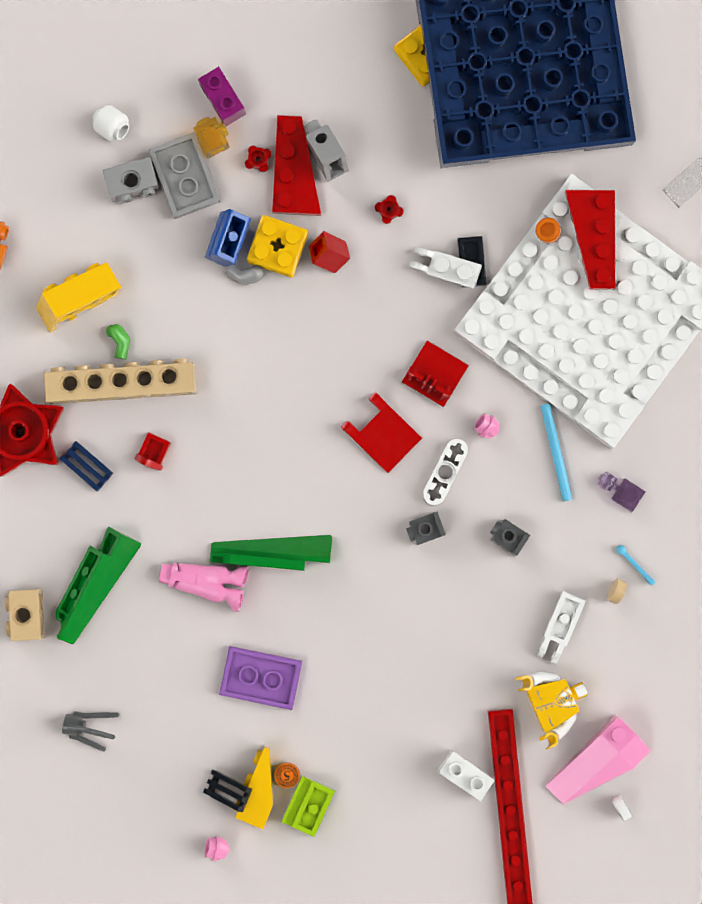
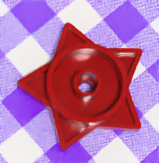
[0,384,64,477]

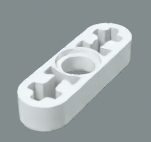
[423,439,468,506]

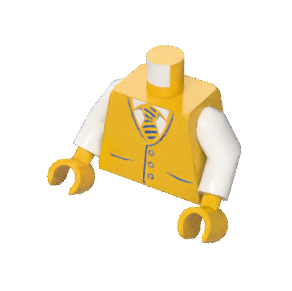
[515,671,588,750]

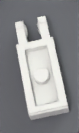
[409,247,482,289]
[537,591,586,664]

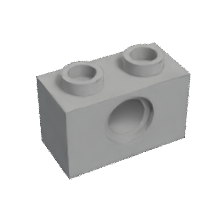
[103,157,160,204]

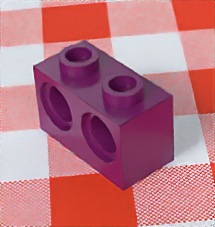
[198,66,246,127]

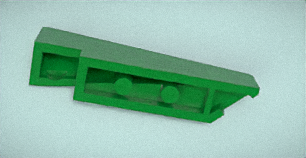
[56,526,141,644]
[210,535,332,571]

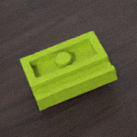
[281,775,335,837]

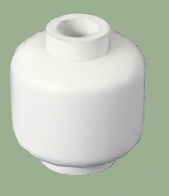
[93,105,130,142]

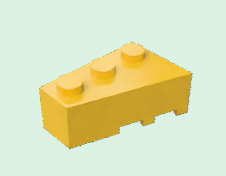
[36,262,121,333]

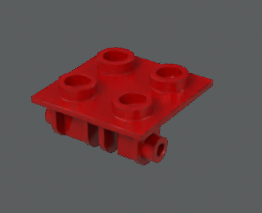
[402,340,469,408]

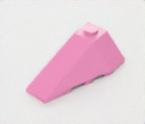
[546,715,651,804]

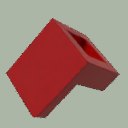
[308,231,350,273]

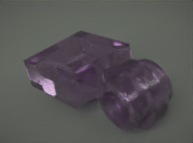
[598,471,646,513]

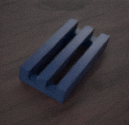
[60,441,114,492]

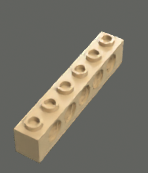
[44,359,196,404]

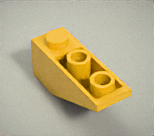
[233,746,274,829]

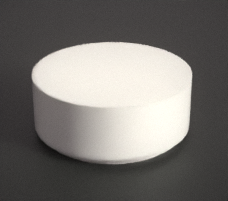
[612,795,633,821]

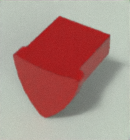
[134,432,171,471]

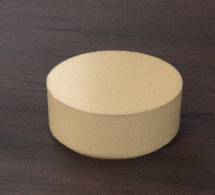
[607,578,627,604]

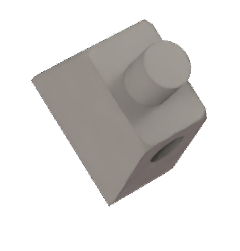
[305,120,349,182]

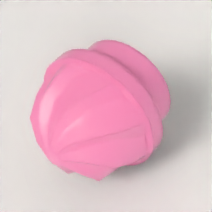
[474,413,499,439]
[205,836,229,861]

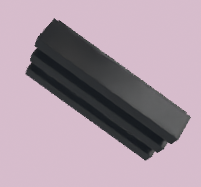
[203,769,252,812]

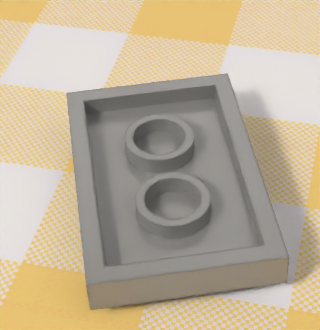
[148,132,220,219]

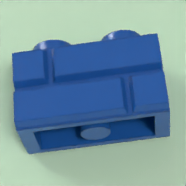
[205,209,251,267]

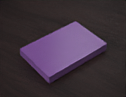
[219,646,302,710]

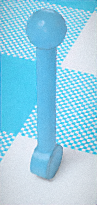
[616,545,655,586]

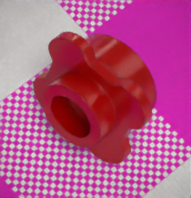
[245,145,272,172]
[375,195,404,224]

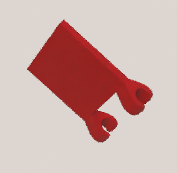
[341,393,422,473]

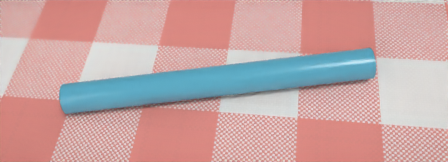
[541,403,573,502]

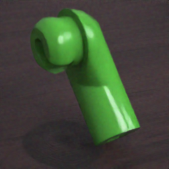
[106,324,130,360]

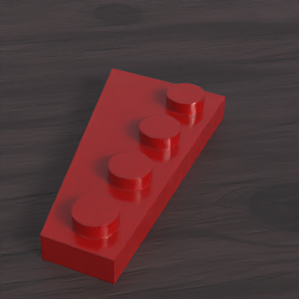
[272,115,321,216]
[565,190,615,290]

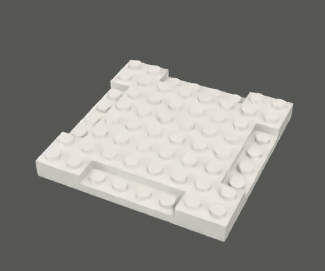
[453,174,702,449]

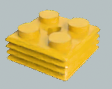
[394,25,429,87]
[247,215,308,278]

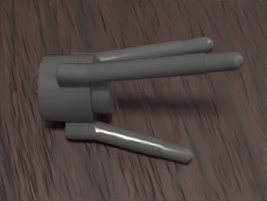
[62,711,119,752]

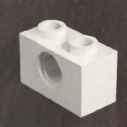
[438,749,495,801]

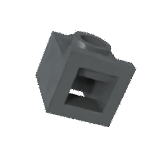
[406,511,446,545]
[490,519,531,556]

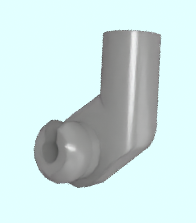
[225,265,264,285]

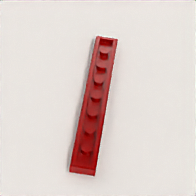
[487,709,533,904]

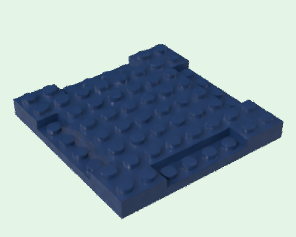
[416,0,636,168]

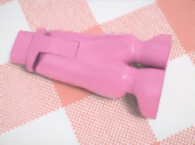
[159,562,249,612]

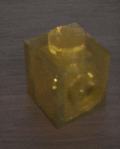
[193,117,230,159]

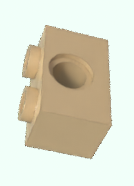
[5,589,45,641]

